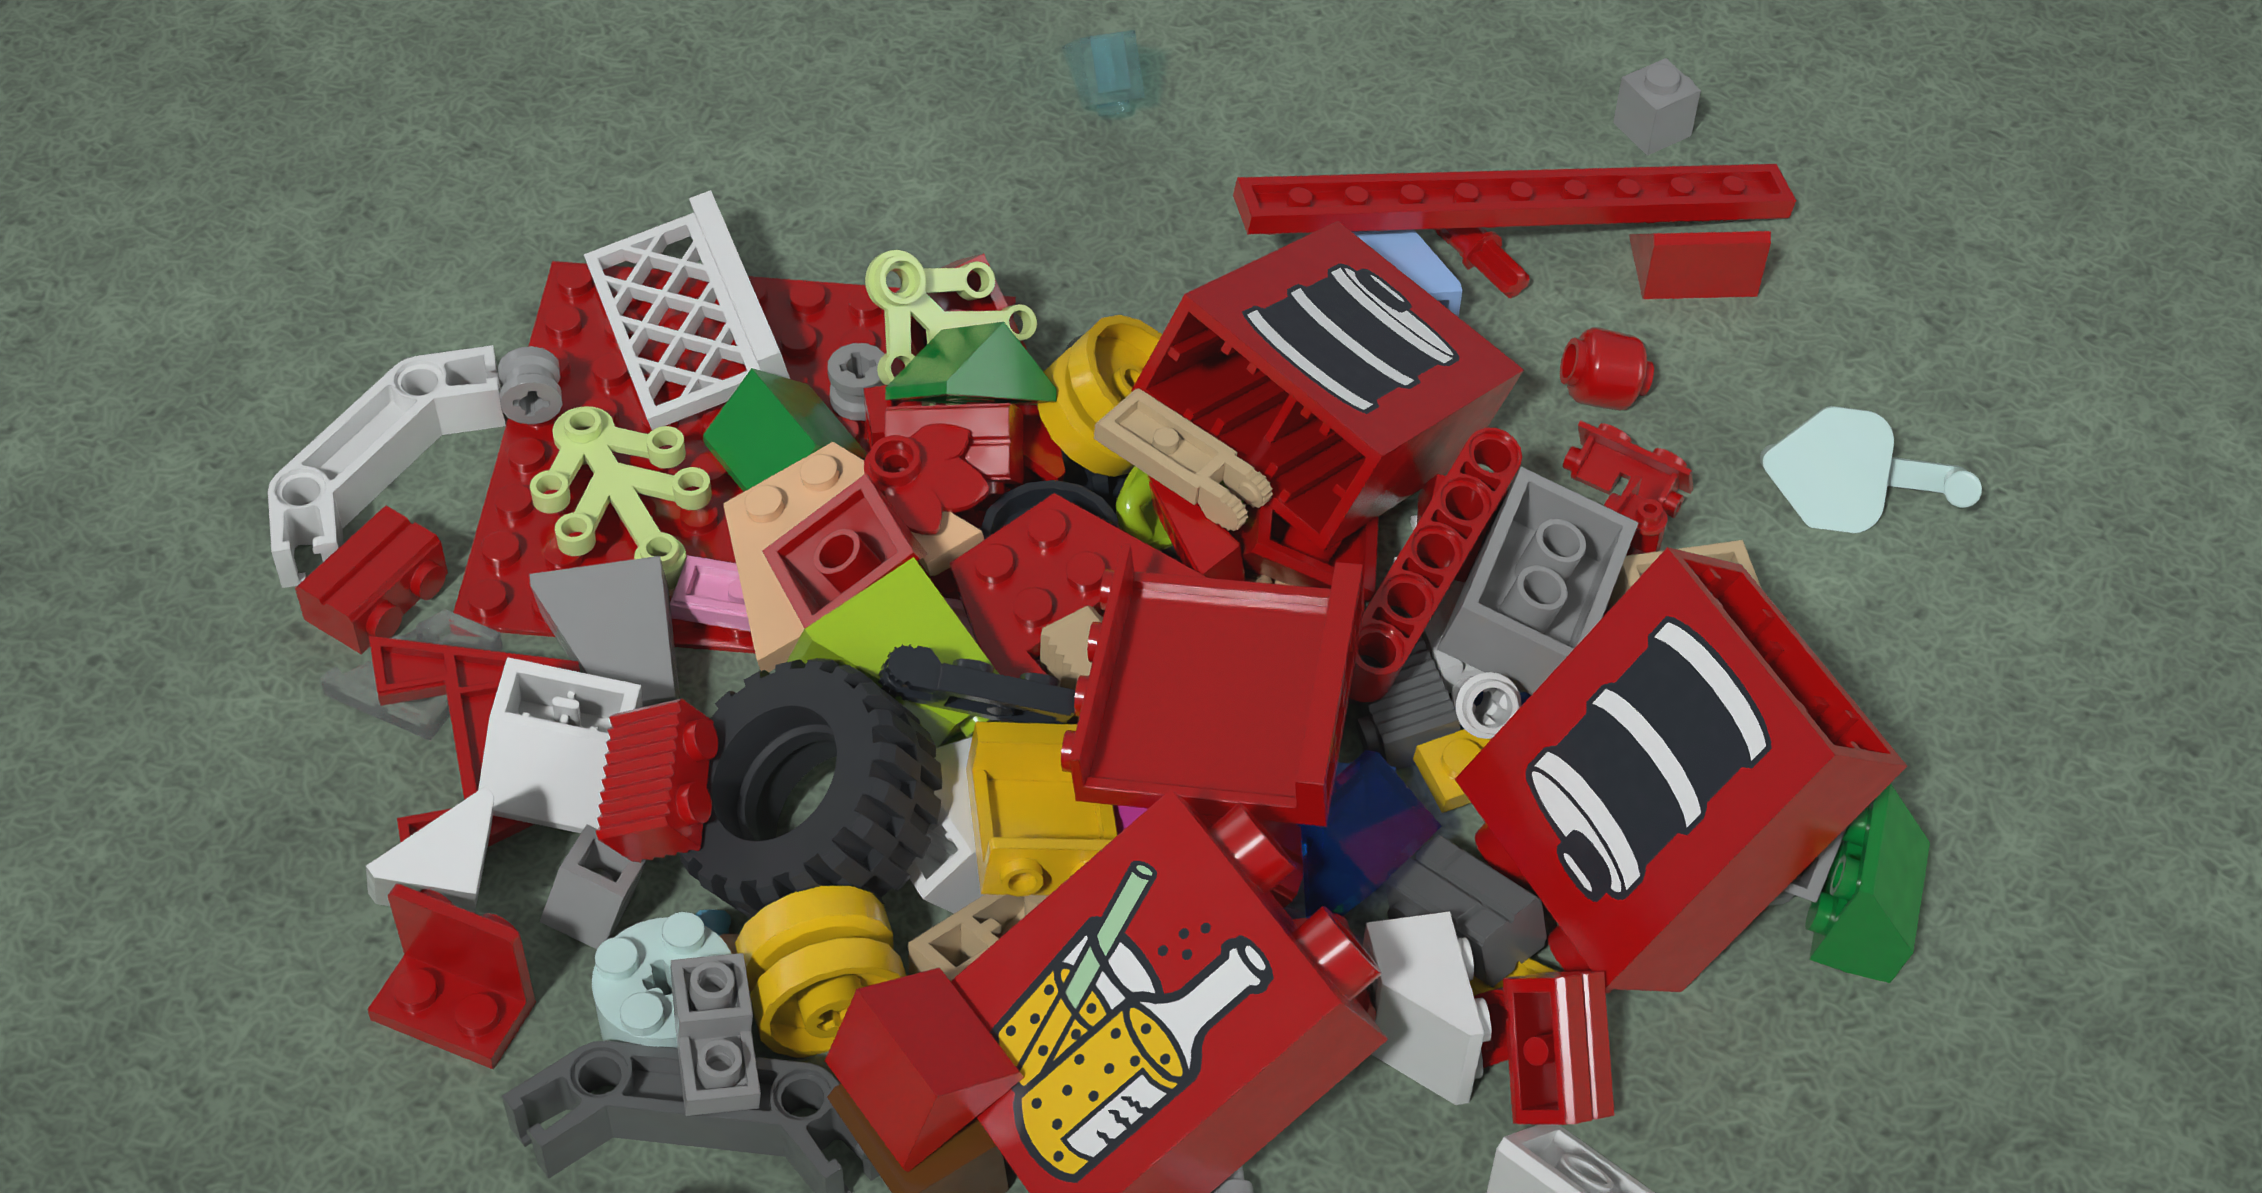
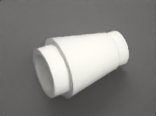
[1451,672,1521,739]

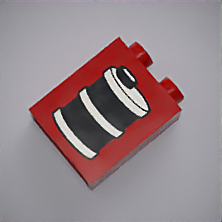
[1131,221,1524,551]
[1454,547,1907,994]

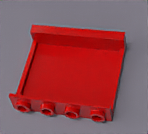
[1061,543,1365,827]

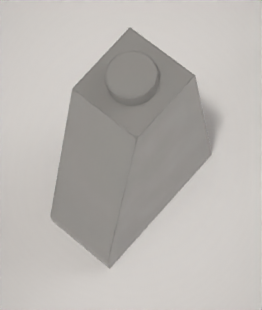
[530,556,680,707]

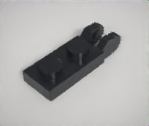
[878,644,1075,724]

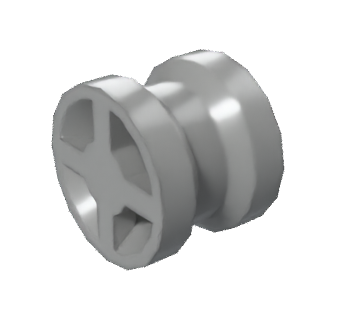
[828,343,885,421]
[498,346,563,424]

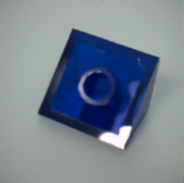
[1300,750,1442,918]

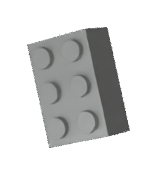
[1437,467,1638,695]

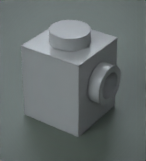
[1613,58,1701,156]
[540,824,647,949]

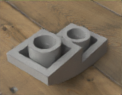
[670,953,761,1116]

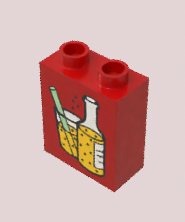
[951,789,1388,1193]

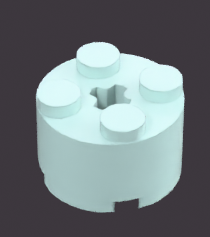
[592,912,731,1048]

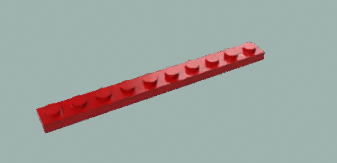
[1233,164,1796,235]

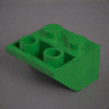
[1805,783,1930,983]

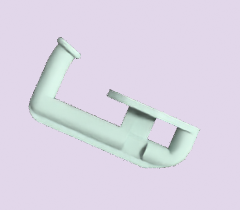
[1760,406,1982,533]

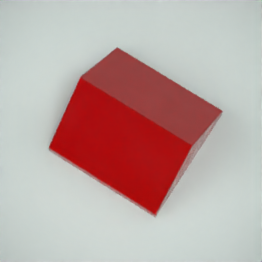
[1629,231,1771,299]
[762,473,928,629]
[825,967,1024,1173]

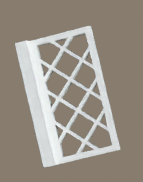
[584,190,790,430]

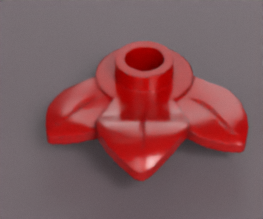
[864,423,989,535]

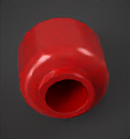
[1560,327,1654,411]

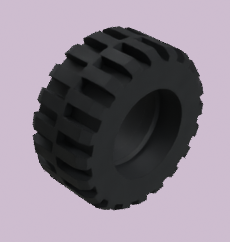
[680,658,942,919]

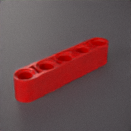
[1349,428,1522,702]

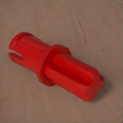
[1435,227,1530,298]

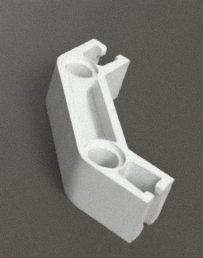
[268,345,506,588]

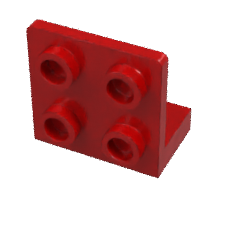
[367,884,536,1070]

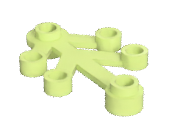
[865,250,1037,406]
[530,406,712,590]

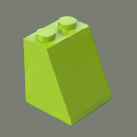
[787,557,999,748]

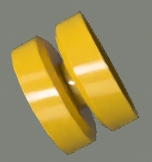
[1037,315,1162,477]
[735,886,906,1058]

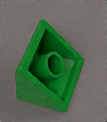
[885,321,1057,405]
[703,368,867,492]

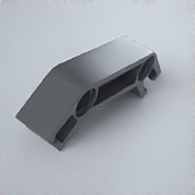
[502,1041,880,1193]

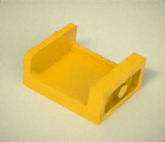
[966,722,1117,897]

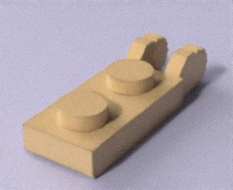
[1094,388,1273,531]

